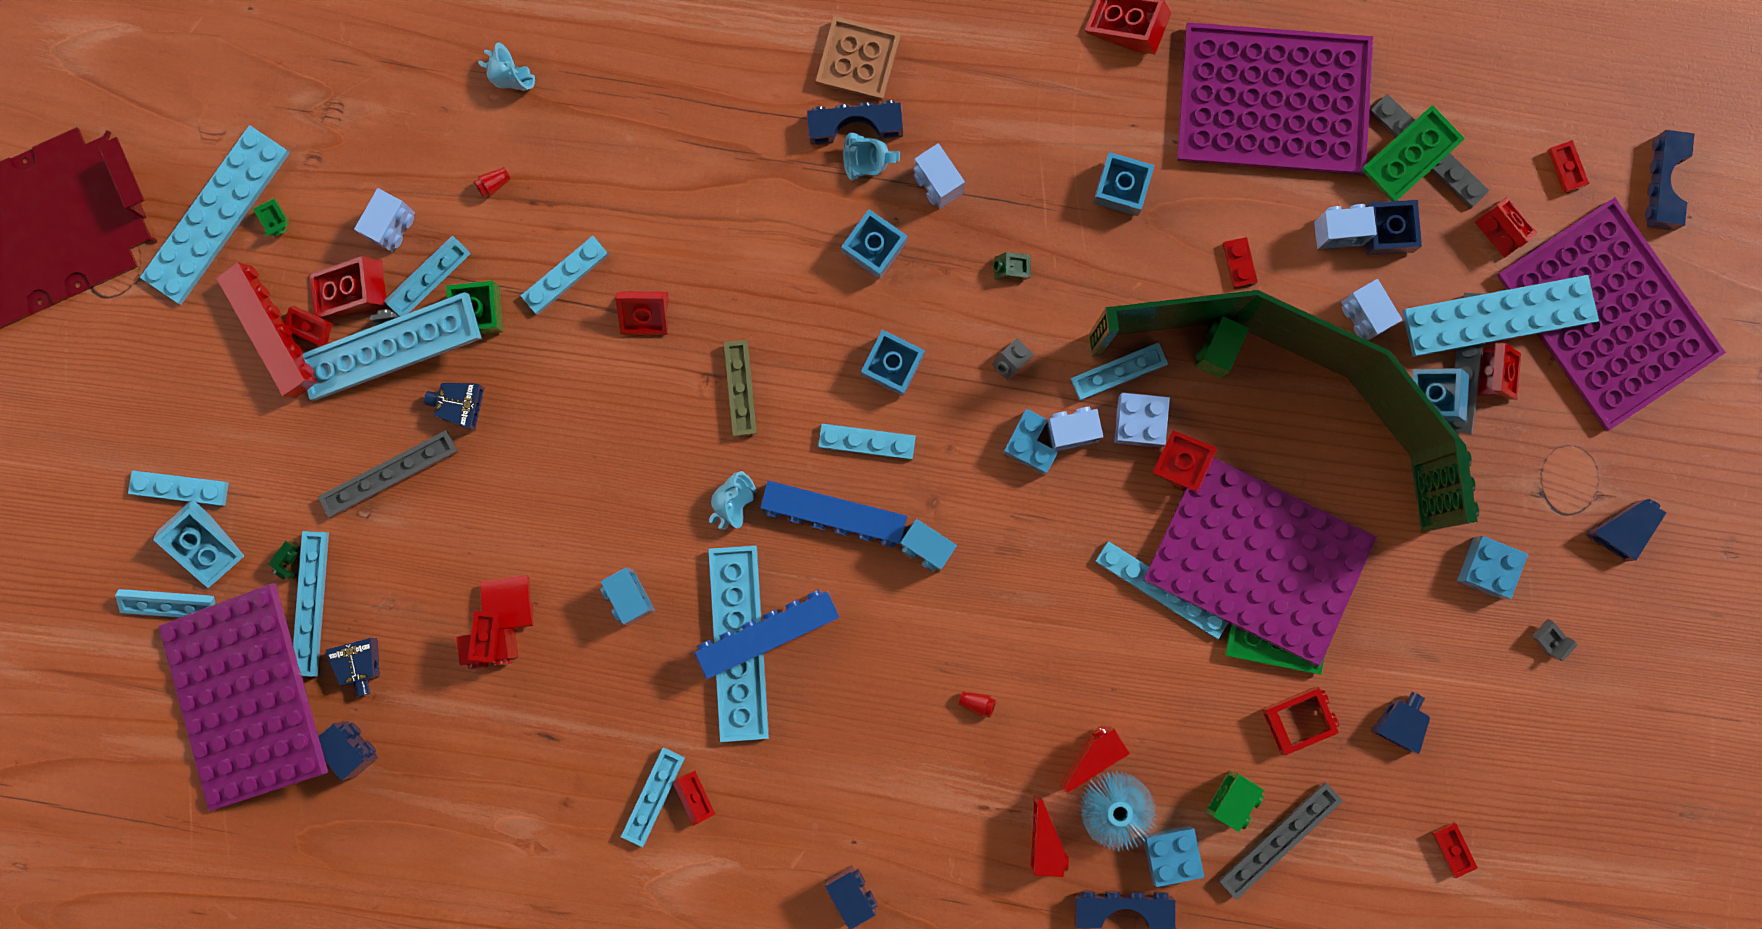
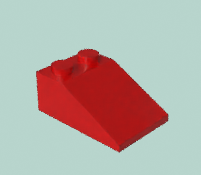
[1085,0,1171,55]
[310,256,387,319]
[1060,725,1130,793]
[1030,795,1069,877]

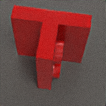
[1475,197,1537,258]
[615,291,669,335]
[1478,343,1522,400]
[1153,430,1218,493]

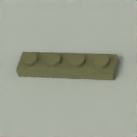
[724,340,757,437]

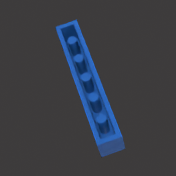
[761,481,907,548]
[693,589,840,679]

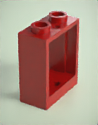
[1261,687,1339,755]

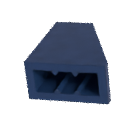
[1586,499,1667,562]

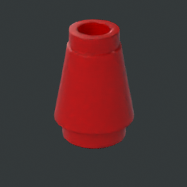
[474,167,511,198]
[959,691,996,718]

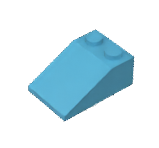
[153,499,244,588]

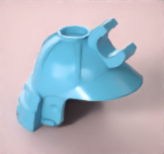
[478,42,535,91]
[843,133,900,180]
[709,471,757,530]

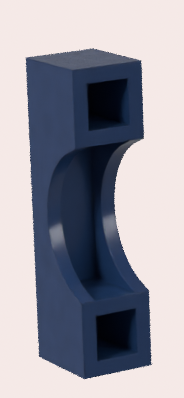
[807,100,903,145]
[1645,130,1695,231]
[1074,890,1175,929]

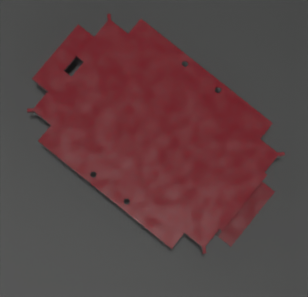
[0,127,157,329]

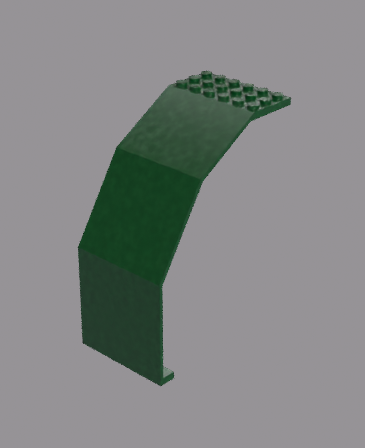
[1089,290,1479,532]

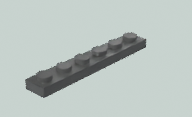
[1369,94,1489,209]
[1448,293,1484,435]
[318,430,458,518]
[1218,782,1343,900]

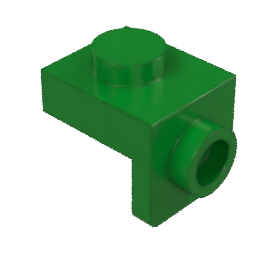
[253,197,290,237]

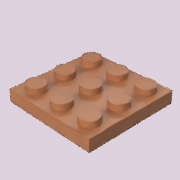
[816,16,901,101]

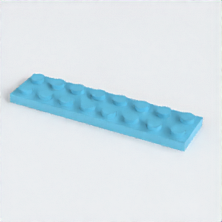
[140,125,290,305]
[1402,275,1599,357]
[302,292,482,401]
[709,546,769,742]

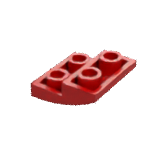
[480,575,534,630]

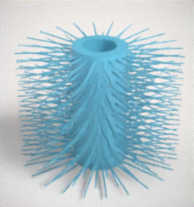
[1079,770,1158,851]

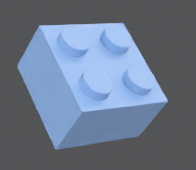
[913,143,965,209]
[354,188,415,253]
[1314,204,1377,250]
[1341,279,1402,341]
[1114,393,1170,448]
[1046,406,1103,451]

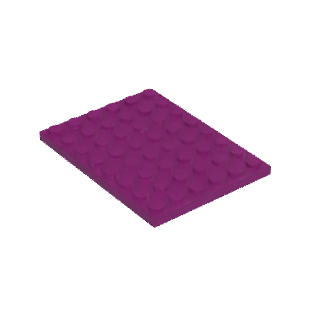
[1177,22,1373,175]
[1496,197,1726,431]
[1143,458,1377,667]
[159,583,328,811]

